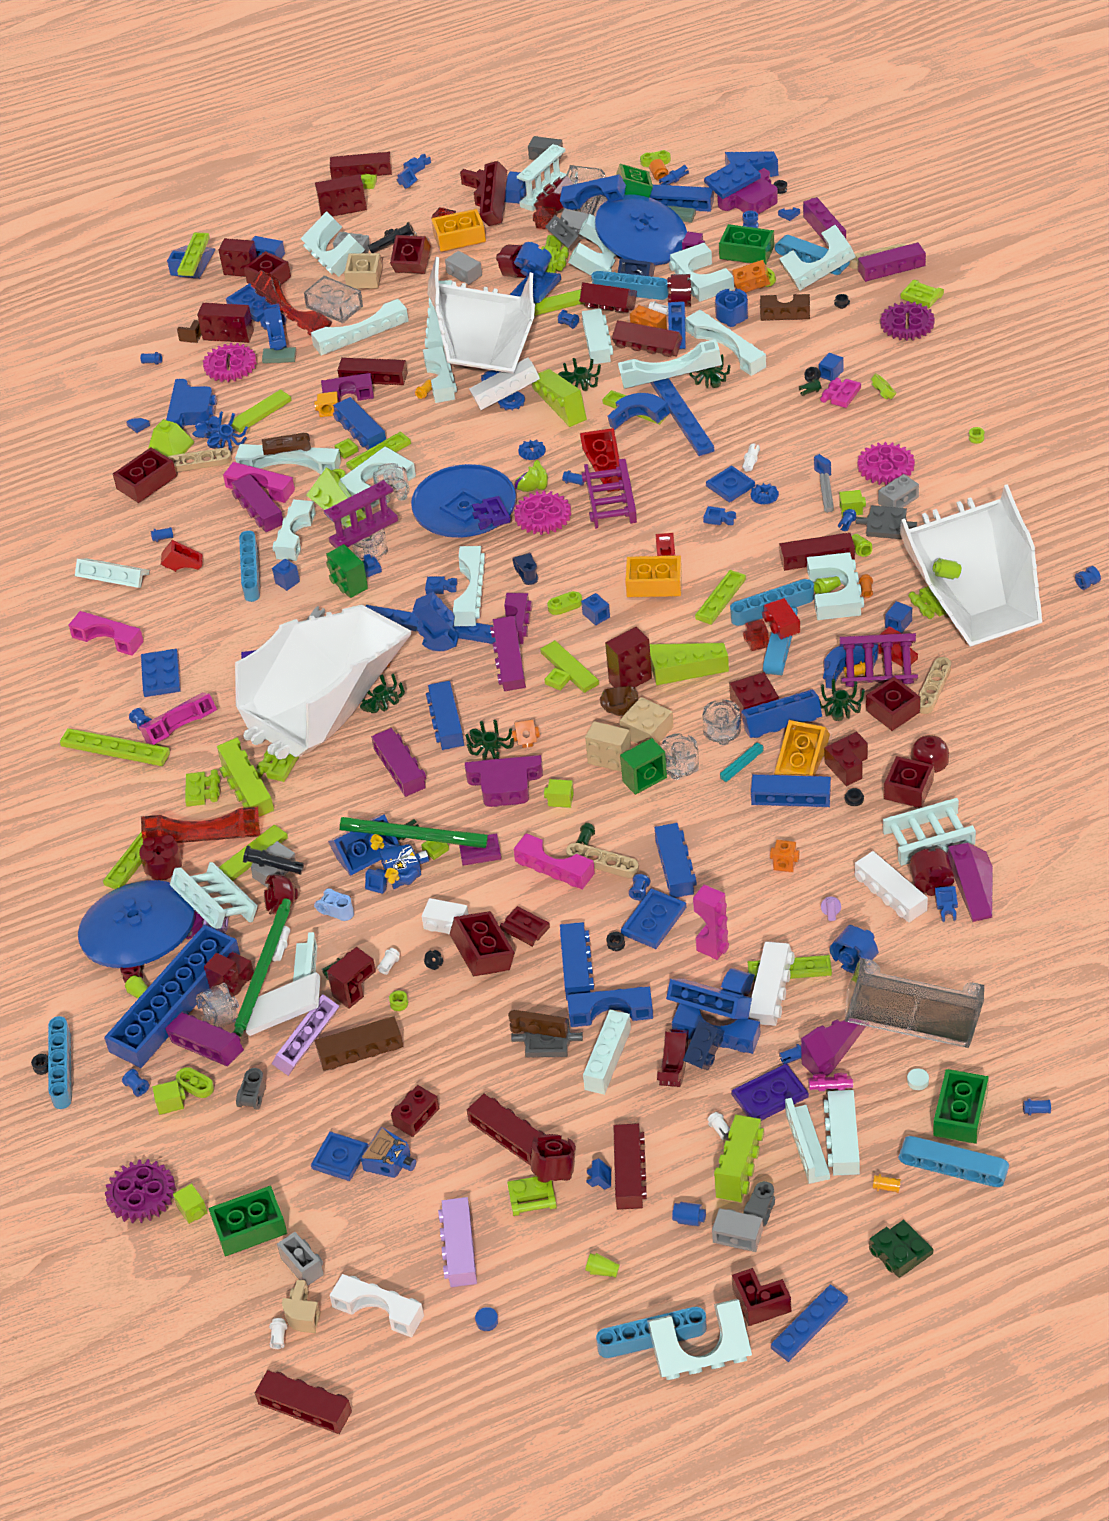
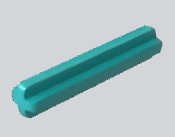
[720,742,764,782]

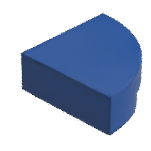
[778,207,800,221]
[126,418,150,433]

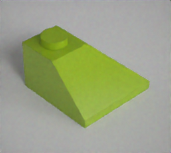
[148,419,194,457]

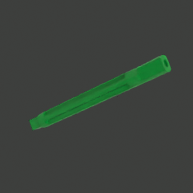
[339,817,488,848]

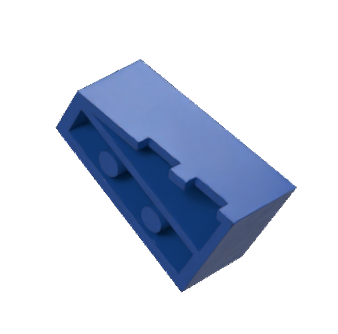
[725,151,779,177]

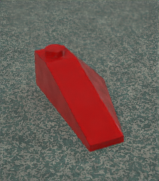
[580,428,621,492]

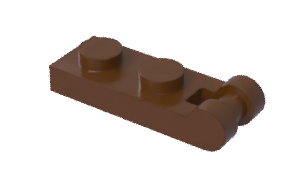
[262,433,311,455]
[508,1010,568,1038]

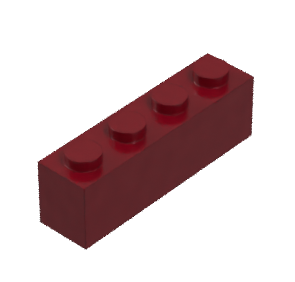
[330,151,392,179]
[479,160,508,226]
[612,320,683,357]
[337,357,408,385]
[779,532,855,571]
[466,1094,546,1166]
[613,1123,647,1210]
[254,1370,352,1435]

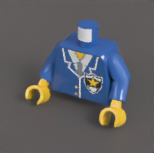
[370,834,429,889]

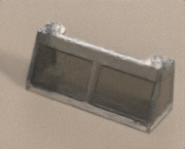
[845,958,984,1048]

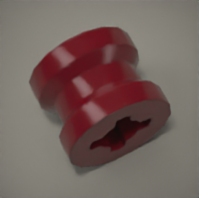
[120,966,143,983]

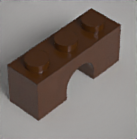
[760,294,810,321]

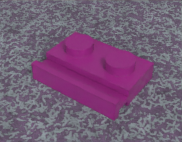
[459,833,501,866]

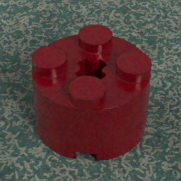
[496,244,526,277]
[667,274,691,307]
[139,835,182,880]
[909,848,955,896]
[531,1134,576,1183]

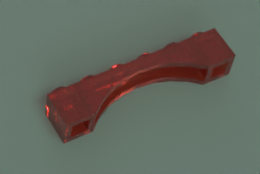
[251,269,332,336]
[141,807,261,843]

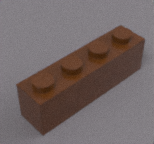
[314,1016,403,1071]

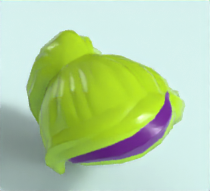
[514,460,548,492]

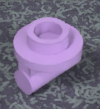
[821,896,841,921]

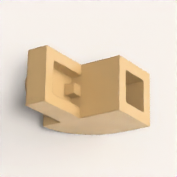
[282,1280,321,1333]

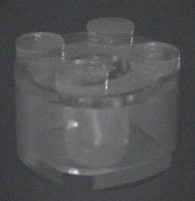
[373,463,409,503]
[352,528,388,561]
[702,700,741,745]
[660,733,699,779]
[196,983,239,1028]

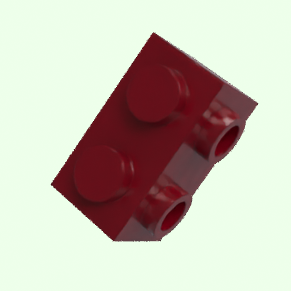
[391,1085,440,1137]

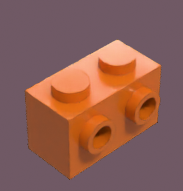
[732,260,770,293]
[630,305,667,329]

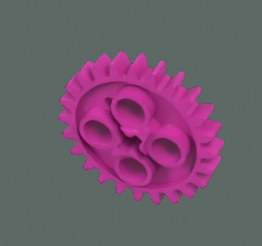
[203,343,257,382]
[857,442,915,485]
[514,491,571,535]

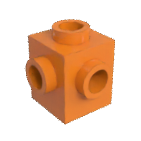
[512,719,540,748]
[770,840,800,873]

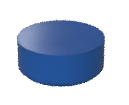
[475,1307,498,1331]

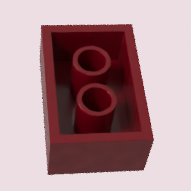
[315,174,367,217]
[579,282,637,313]
[197,303,254,343]
[113,447,177,503]
[605,626,652,688]
[449,911,515,977]

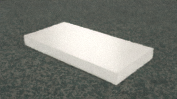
[246,972,320,1036]

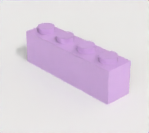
[272,994,339,1076]
[438,1197,477,1287]

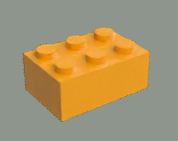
[431,209,486,252]
[625,556,682,597]

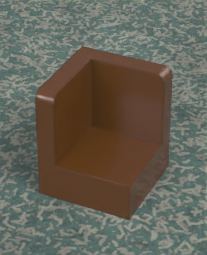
[177,320,202,343]

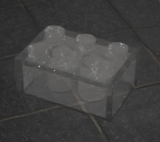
[304,276,363,323]

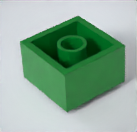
[326,544,368,598]
[620,738,667,795]

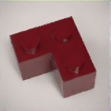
[824,731,868,787]
[327,946,376,1009]
[204,952,254,1001]
[732,1268,792,1326]

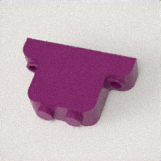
[717,168,778,214]
[465,755,543,807]

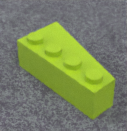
[532,369,587,427]
[306,467,366,528]
[650,643,729,686]
[217,737,274,820]
[714,1114,764,1203]

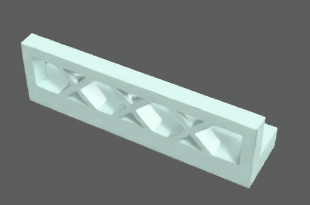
[75,558,150,588]
[293,932,318,982]
[785,1098,830,1184]

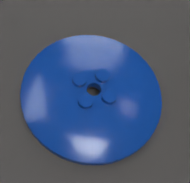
[595,195,687,265]
[411,464,516,538]
[78,880,195,968]

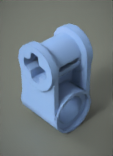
[314,888,354,921]

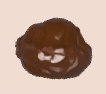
[600,686,638,716]

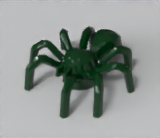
[689,354,731,388]
[558,358,601,391]
[360,673,405,713]
[819,679,865,721]
[465,719,514,760]

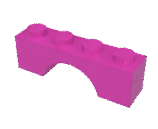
[223,462,295,503]
[68,611,144,656]
[139,692,217,745]
[514,833,595,890]
[693,884,729,960]

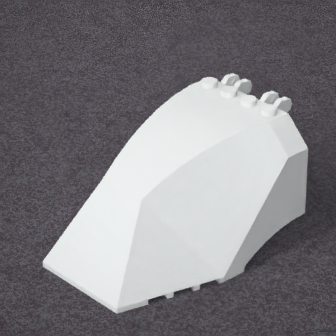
[427,257,535,373]
[900,484,1042,647]
[235,605,411,759]

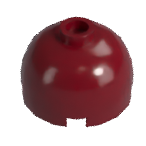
[910,735,949,773]
[264,875,298,915]

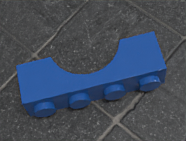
[560,174,626,210]
[567,986,653,1027]
[672,1003,760,1054]

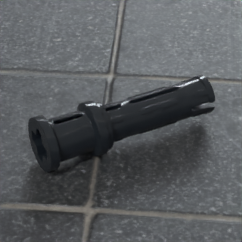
[368,222,415,253]
[243,845,304,875]

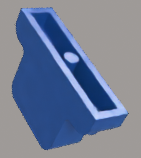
[166,379,217,429]

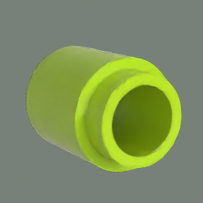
[932,558,962,579]

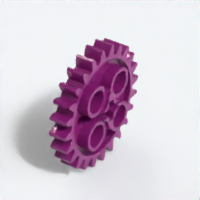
[880,301,935,341]
[105,1159,176,1223]

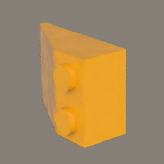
[774,720,830,776]

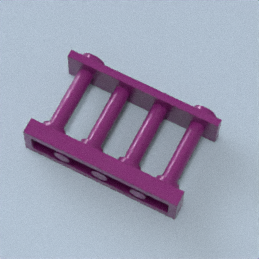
[581,459,637,529]
[324,480,398,548]
[839,633,918,687]

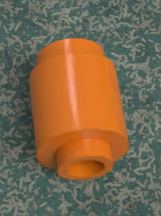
[649,159,668,181]

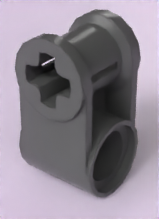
[236,1068,266,1110]
[743,1181,775,1227]

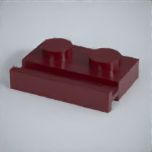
[500,906,550,947]

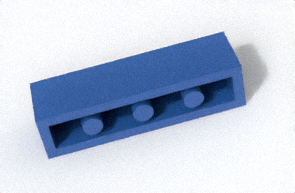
[649,184,714,212]
[333,397,386,450]
[426,681,464,750]
[741,689,822,738]
[751,774,831,807]
[654,823,697,898]
[560,922,594,1001]
[666,979,752,1019]

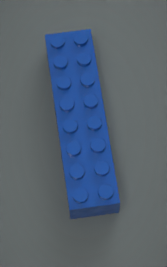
[104,924,240,1068]

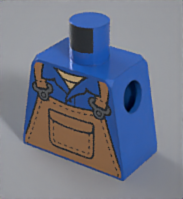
[361,1127,416,1178]

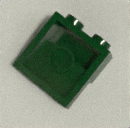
[869,1219,934,1278]

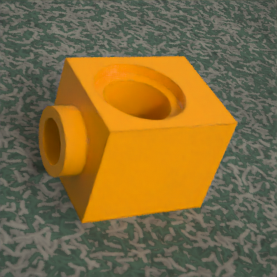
[314,392,339,417]

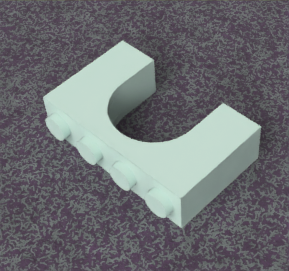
[300,211,365,277]
[568,214,616,275]
[779,225,856,291]
[669,243,734,302]
[340,447,416,511]
[807,553,864,620]
[647,1299,752,1380]

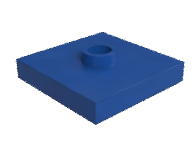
[706,465,755,503]
[311,1132,368,1181]

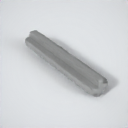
[820,473,834,513]

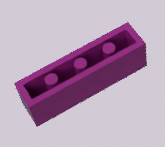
[803,197,846,246]
[858,242,926,282]
[232,475,283,532]
[490,616,526,692]
[371,728,427,797]
[165,1012,244,1066]

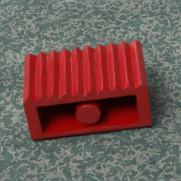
[762,598,800,639]

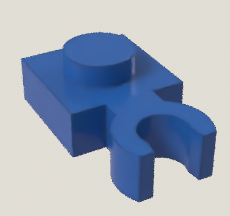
[403,153,431,174]
[703,506,736,525]
[425,576,458,594]
[935,886,958,922]

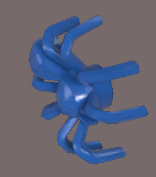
[204,411,248,452]

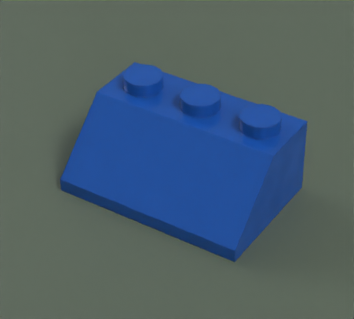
[328,814,399,876]

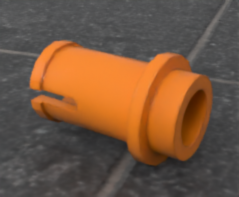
[859,574,873,598]

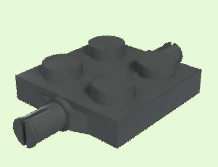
[856,505,917,539]
[511,1018,583,1058]

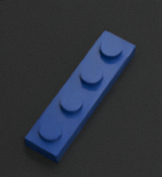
[771,1284,848,1362]

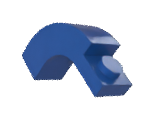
[263,303,287,350]
[607,393,670,430]
[823,645,878,689]

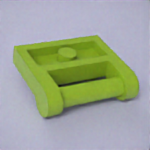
[901,279,944,308]
[507,1176,557,1216]

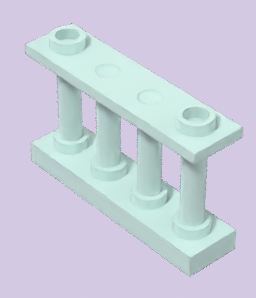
[517,144,568,212]
[883,798,976,866]
[170,862,257,929]

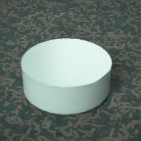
[907,1069,929,1090]

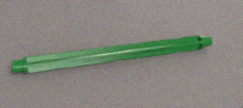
[233,899,291,1037]

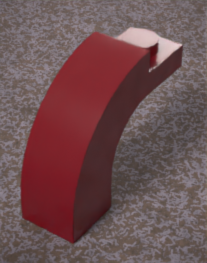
[460,169,484,207]
[657,1029,689,1087]

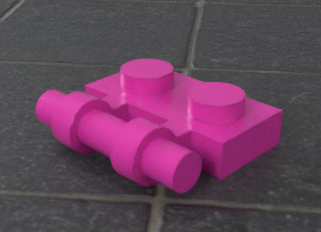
[820,377,861,408]
[808,1073,853,1092]

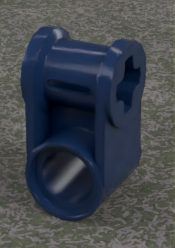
[512,552,538,585]

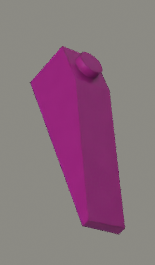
[948,843,993,922]
[801,1008,869,1076]

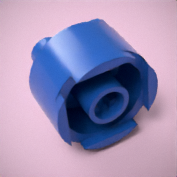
[514,242,552,278]
[715,289,748,327]
[830,925,879,974]

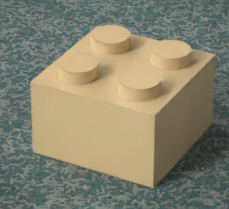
[344,253,382,289]
[619,697,674,745]
[585,721,631,771]

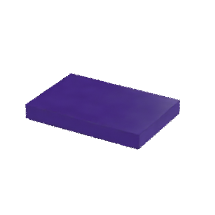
[731,1063,809,1121]

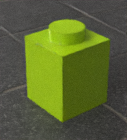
[839,490,866,517]
[544,779,574,808]
[152,1080,186,1115]
[173,1183,207,1224]

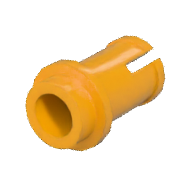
[415,379,432,399]
[843,661,866,678]
[872,1174,901,1193]

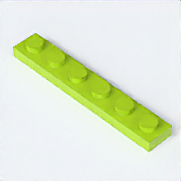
[60,728,170,766]

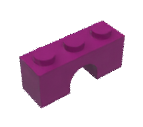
[321,373,374,402]
[504,593,532,644]

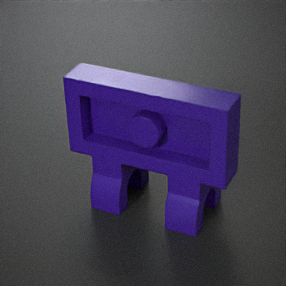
[472,496,510,530]

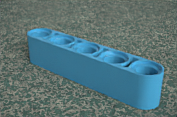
[775,235,850,275]
[591,271,669,300]
[239,531,260,602]
[730,579,814,626]
[763,607,798,676]
[48,1016,72,1109]
[898,1136,1009,1187]
[596,1307,707,1358]

